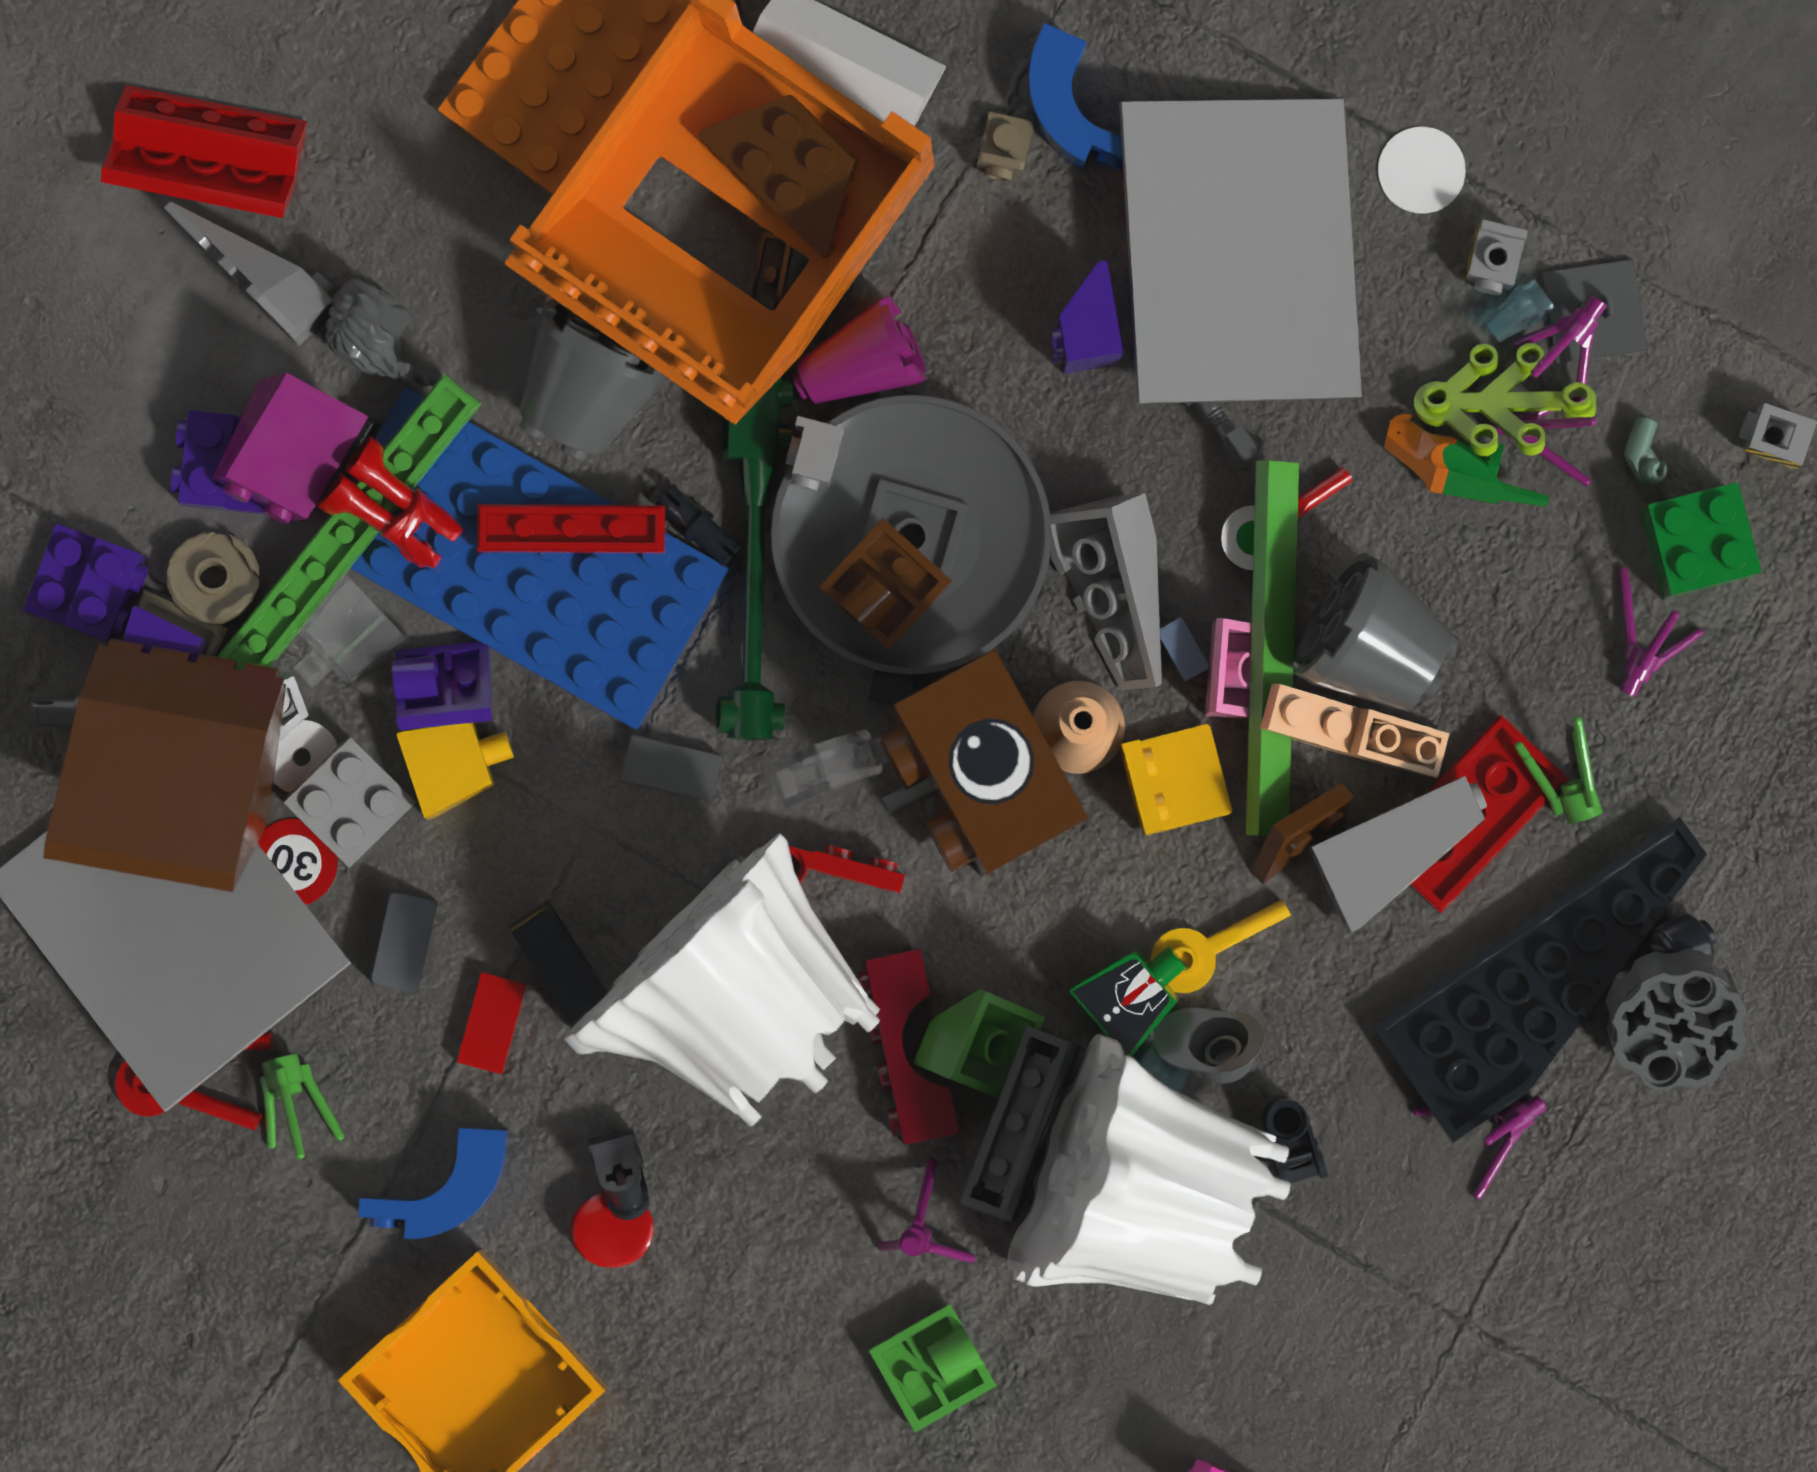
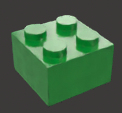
[1639,482,1762,600]

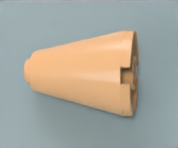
[1033,681,1125,774]

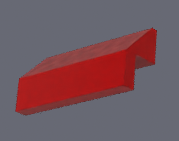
[101,85,307,218]

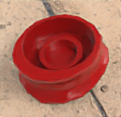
[570,1193,654,1268]

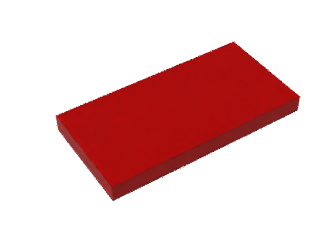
[1410,715,1569,914]

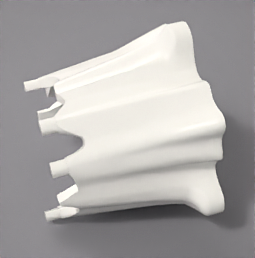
[563,833,880,1127]
[1007,1034,1290,1305]

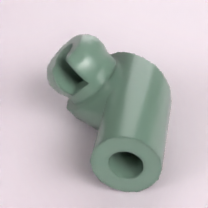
[1624,416,1668,485]

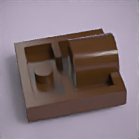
[819,518,952,651]

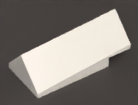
[753,0,946,126]

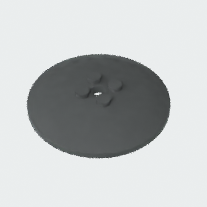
[771,395,1052,675]

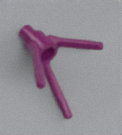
[1513,295,1607,402]
[1491,397,1597,486]
[1619,567,1703,697]
[1413,1095,1546,1200]
[877,1158,975,1263]

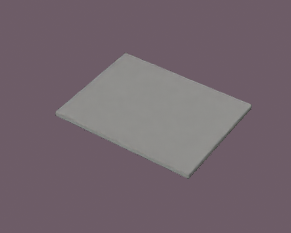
[1119,99,1362,404]
[0,830,351,1112]

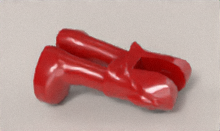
[317,436,463,569]

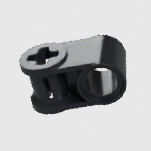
[1262,1097,1328,1186]
[587,1127,650,1220]

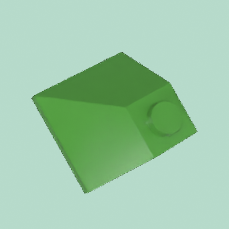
[913,989,1045,1099]

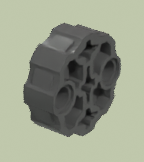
[1605,948,1748,1091]

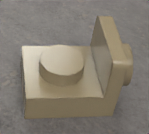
[977,111,1034,182]

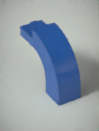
[1028,23,1123,172]
[358,1127,509,1239]

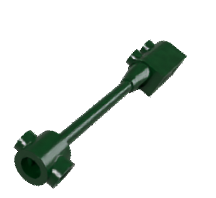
[715,376,793,741]

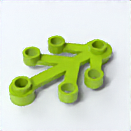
[1414,343,1597,456]

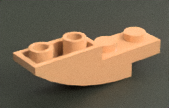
[1260,683,1449,778]

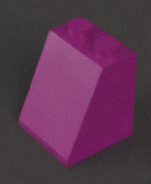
[212,373,368,524]

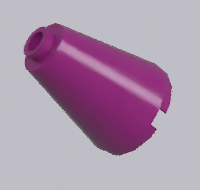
[792,295,927,404]

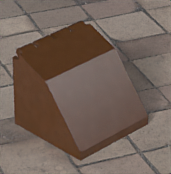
[43,638,286,892]

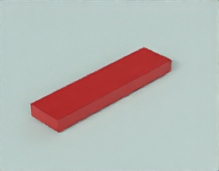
[477,504,665,554]

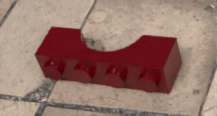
[858,949,959,1145]

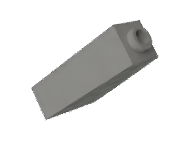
[1308,776,1487,933]

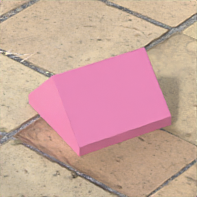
[1205,618,1252,720]

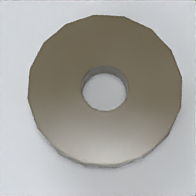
[167,532,260,624]

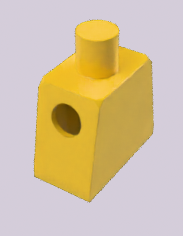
[396,723,514,820]

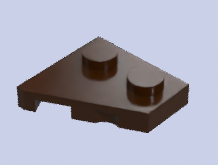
[1251,783,1354,885]

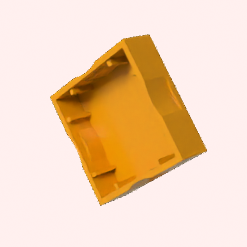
[338,1249,608,1472]

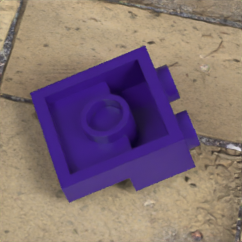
[171,410,265,515]
[23,523,148,642]

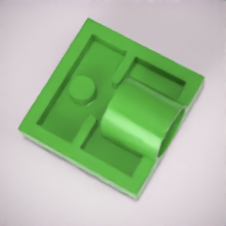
[869,1303,997,1433]

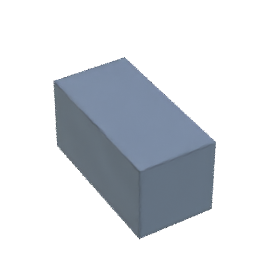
[1160,617,1210,684]

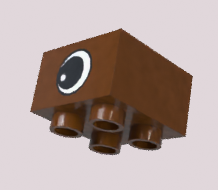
[879,649,1089,877]

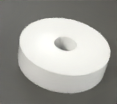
[274,720,338,793]

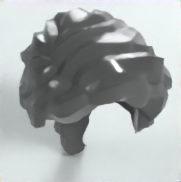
[325,278,443,387]

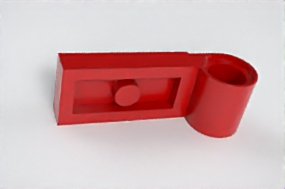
[788,845,905,894]

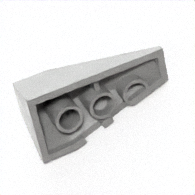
[164,201,337,346]
[1050,493,1162,690]

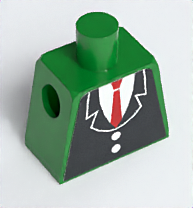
[1069,946,1187,1057]

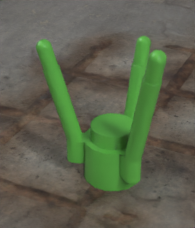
[1514,716,1603,824]
[259,1054,344,1160]

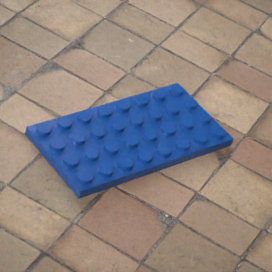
[350,386,729,731]

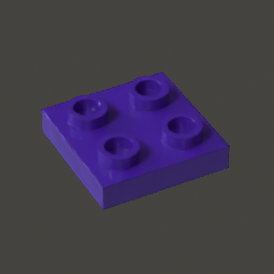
[392,642,492,730]

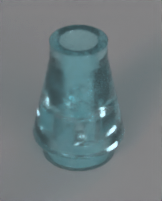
[1484,278,1555,343]

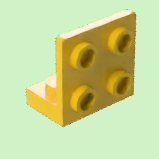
[1119,724,1232,837]

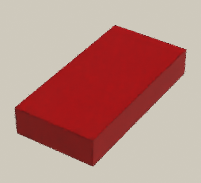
[457,972,528,1075]

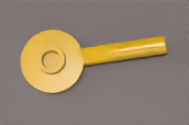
[1150,899,1291,993]

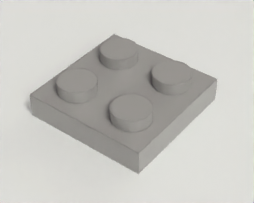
[282,735,416,868]

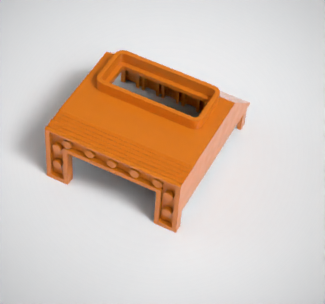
[504,0,935,425]

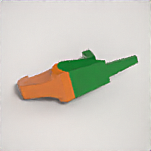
[1384,414,1550,507]

